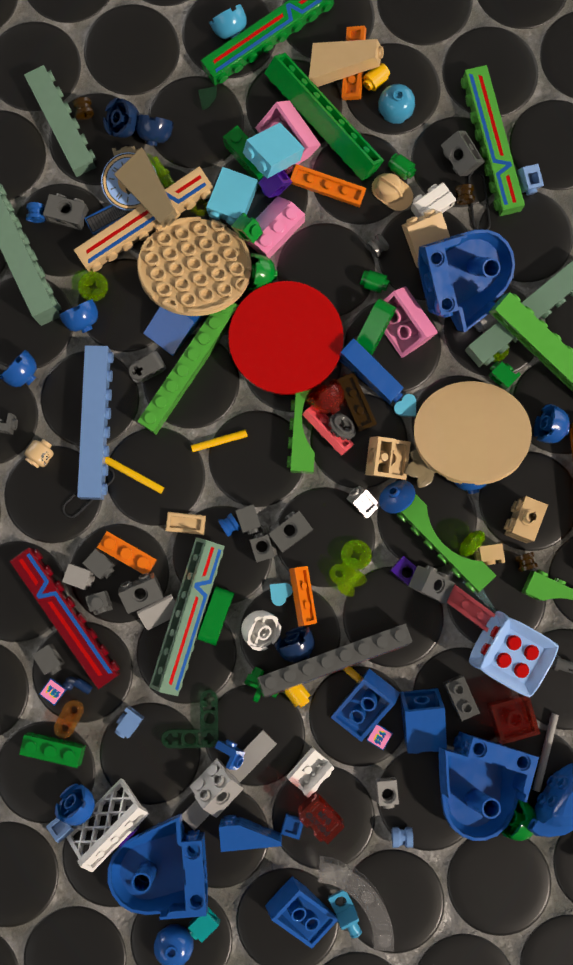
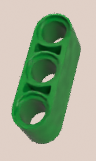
[356,298,396,355]
[197,586,234,646]

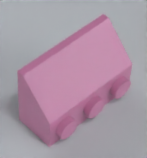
[255,100,321,172]
[245,196,305,258]
[384,286,438,358]

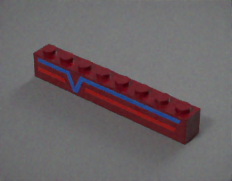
[10,548,120,689]

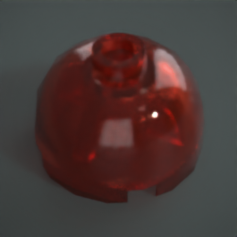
[306,379,345,415]

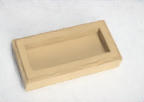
[165,512,206,535]

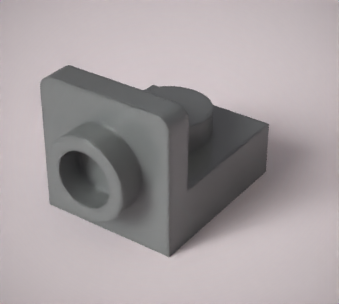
[0,413,18,435]

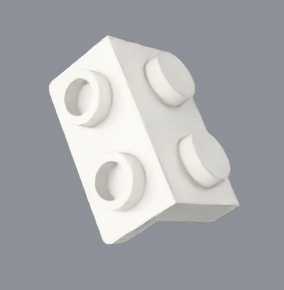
[286,747,334,798]

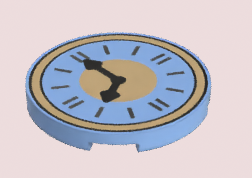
[101,152,157,211]

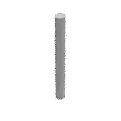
[532,713,559,792]

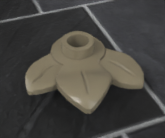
[404,450,435,488]

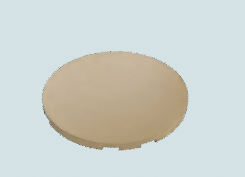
[137,217,252,316]
[414,381,532,485]

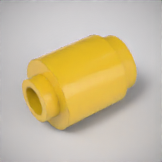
[363,63,390,91]
[284,684,310,708]

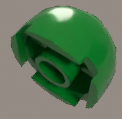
[247,253,278,292]
[501,799,536,841]

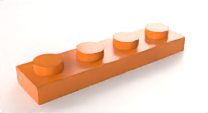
[341,25,366,101]
[291,164,366,208]

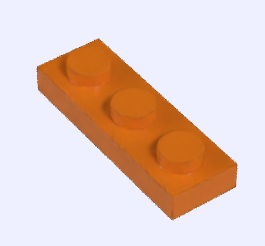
[97,531,157,574]
[289,566,317,627]

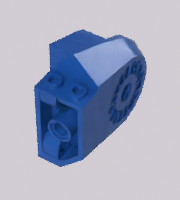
[418,229,515,332]
[439,731,539,841]
[107,813,208,920]

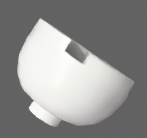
[241,610,281,651]

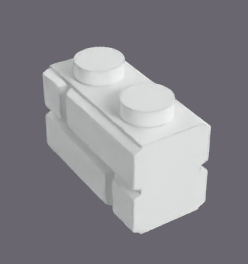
[411,182,456,218]

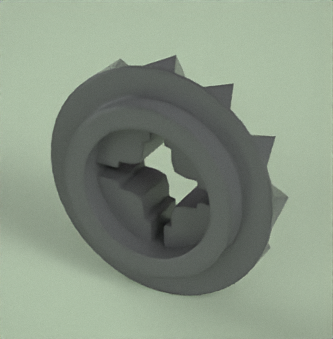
[328,413,356,440]

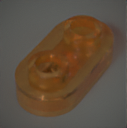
[54,700,84,738]

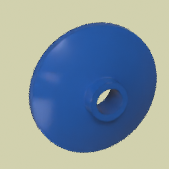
[379,480,415,513]

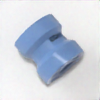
[391,827,413,848]

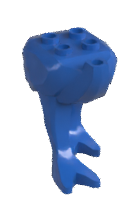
[527,763,573,837]

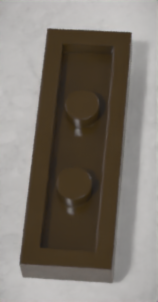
[337,372,377,432]

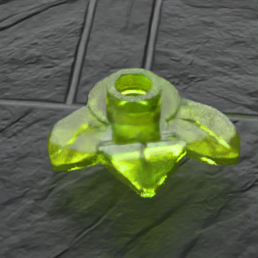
[329,558,367,597]

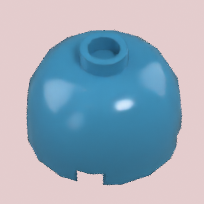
[209,4,247,39]
[378,84,415,124]

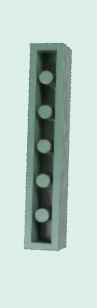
[24,65,96,177]

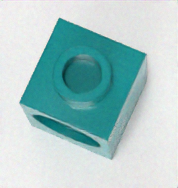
[188,907,220,943]

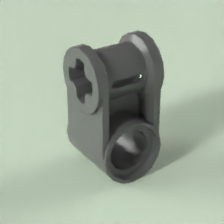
[129,351,167,384]

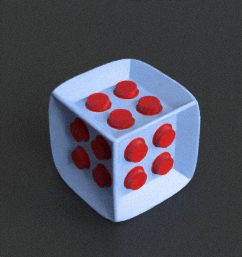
[469,611,559,698]

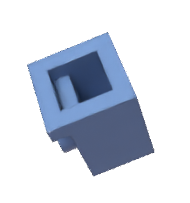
[516,164,544,196]
[115,706,145,738]

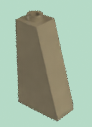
[114,147,177,228]

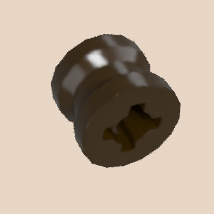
[73,97,94,120]
[455,184,475,205]
[515,552,538,572]

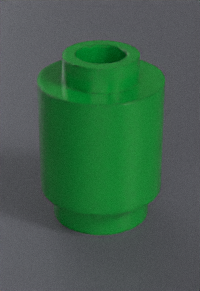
[387,153,416,180]
[360,270,389,294]

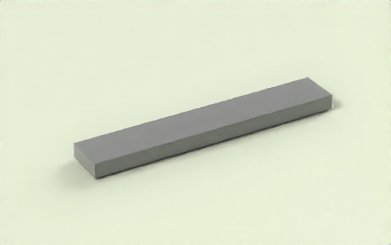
[182,730,277,831]

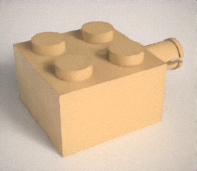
[504,496,548,543]

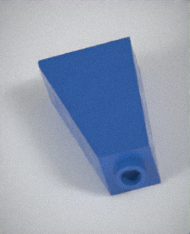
[339,338,404,405]

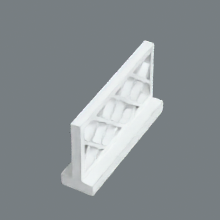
[66,778,149,872]

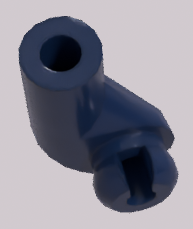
[63,676,93,695]

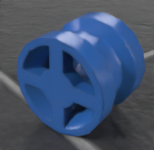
[26,202,45,223]
[218,513,241,537]

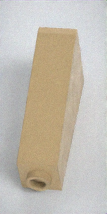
[309,39,384,87]

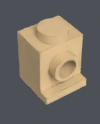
[474,543,505,565]

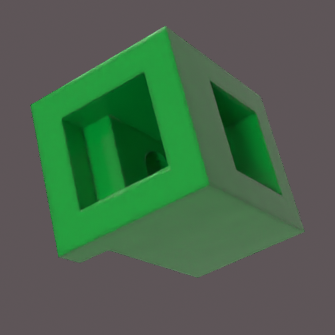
[231,213,263,244]
[488,361,521,390]

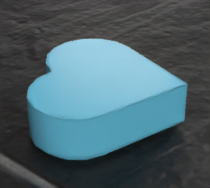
[394,394,416,417]
[270,583,293,606]

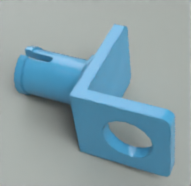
[328,889,362,938]

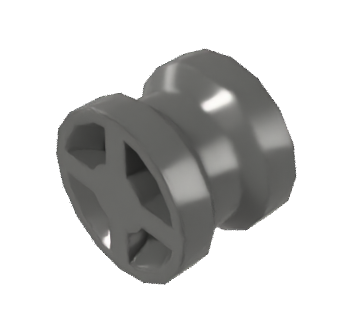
[366,234,389,258]

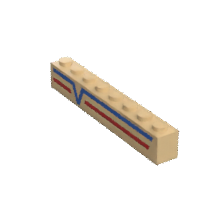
[74,166,213,273]

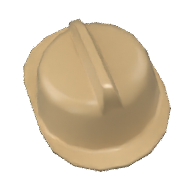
[372,173,413,211]

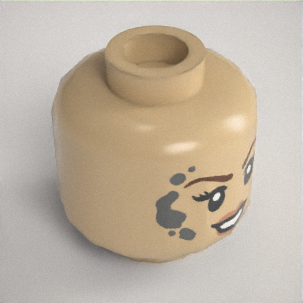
[24,439,54,468]

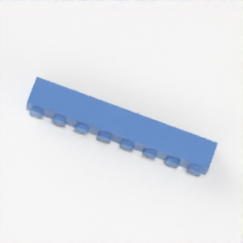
[77,345,114,500]

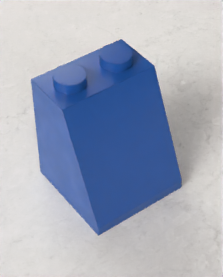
[400,688,447,754]

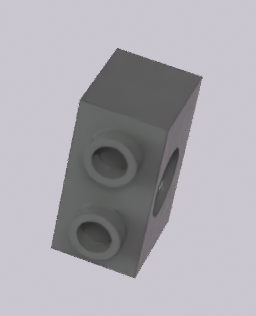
[441,131,485,176]
[43,194,89,231]
[268,511,313,553]
[408,565,455,604]
[118,572,164,614]
[443,675,480,721]

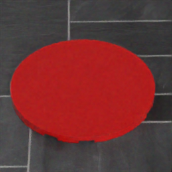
[228,281,344,395]

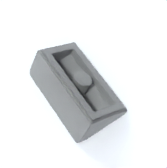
[137,594,176,630]

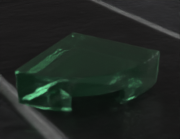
[198,86,217,110]

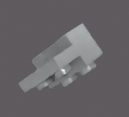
[190,758,244,818]

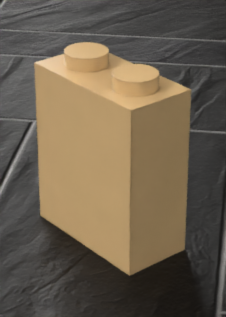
[402,209,450,268]

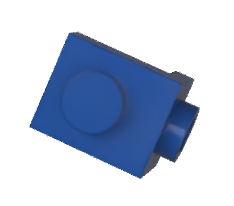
[215,739,245,770]

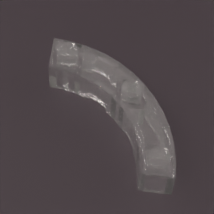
[318,856,394,952]

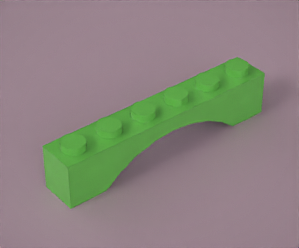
[287,389,315,474]
[396,494,496,593]
[521,570,573,601]

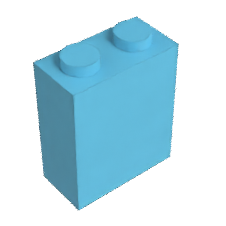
[243,123,305,179]
[206,167,258,225]

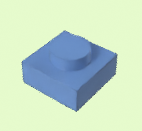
[46,818,74,843]

